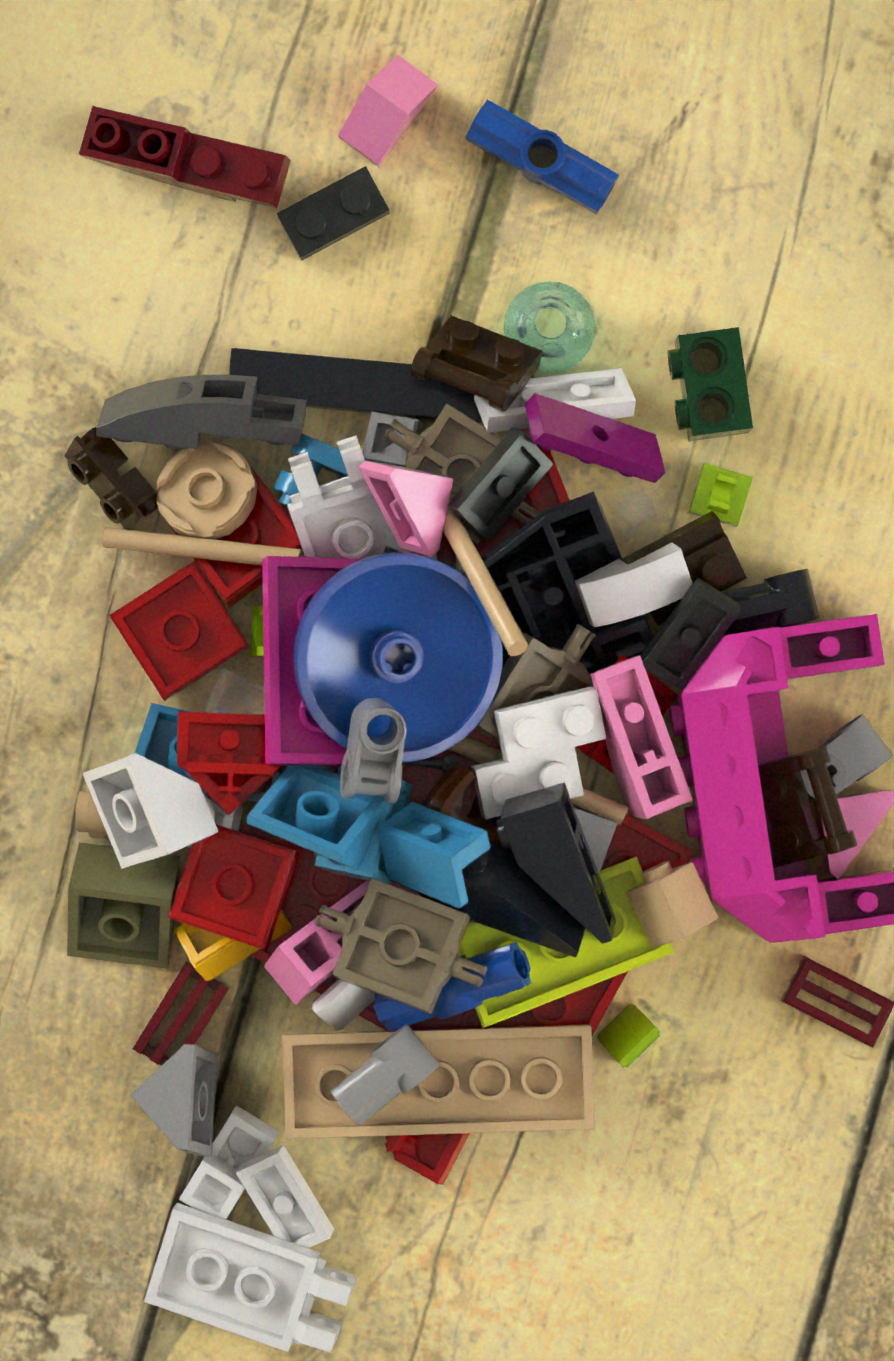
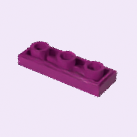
[525,393,666,483]

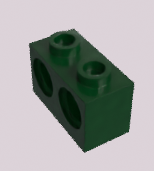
[668,327,753,441]

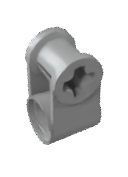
[340,698,407,803]
[800,714,893,800]

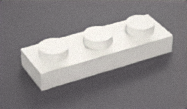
[474,368,636,433]

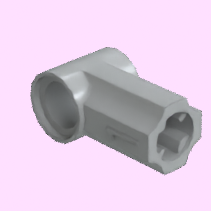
[331,1024,440,1126]

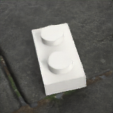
[493,686,606,763]
[471,747,584,820]
[236,1145,335,1248]

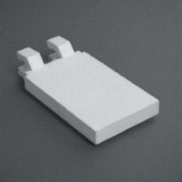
[287,435,412,559]
[144,1203,357,1353]

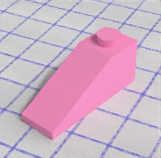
[591,655,693,819]
[264,880,421,1005]

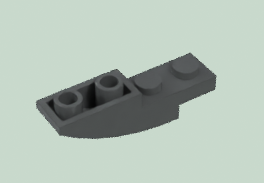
[96,374,307,449]

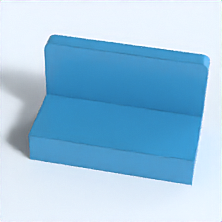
[376,802,490,908]

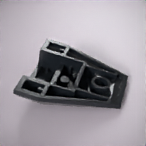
[462,491,653,675]

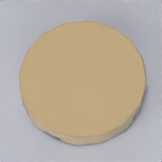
[156,441,258,540]

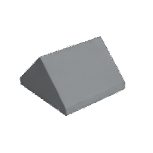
[131,1044,218,1156]

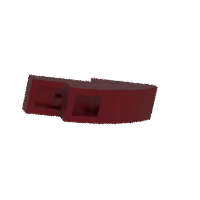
[79,106,291,209]

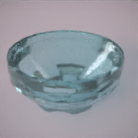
[504,281,596,374]

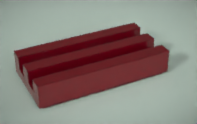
[780,955,894,1048]
[132,961,230,1066]

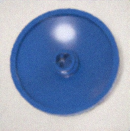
[294,553,503,762]

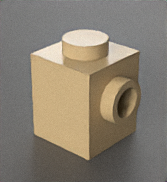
[626,861,718,948]

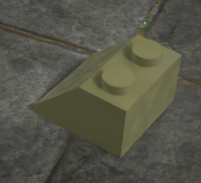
[67,842,180,969]

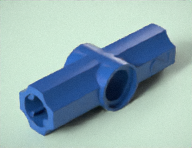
[465,99,619,215]
[373,942,531,1032]

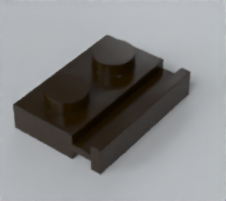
[623,511,747,625]

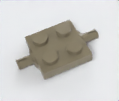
[383,403,541,546]
[478,624,596,761]
[316,878,487,1015]

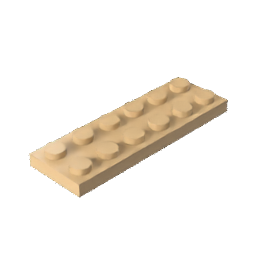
[282,1024,595,1139]

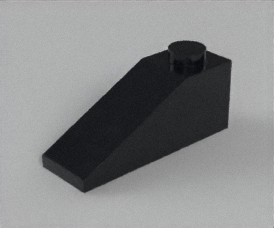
[497,782,616,944]
[431,843,586,958]

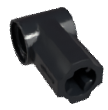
[722,569,820,636]

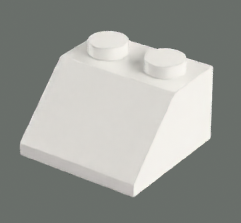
[82,753,218,869]

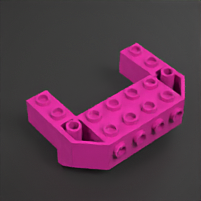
[669,614,894,943]

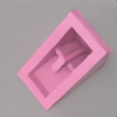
[338,55,438,167]
[358,461,453,557]
[813,790,894,879]

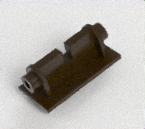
[64,427,159,530]

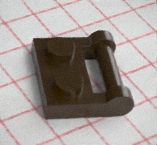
[410,315,542,412]
[758,746,857,868]

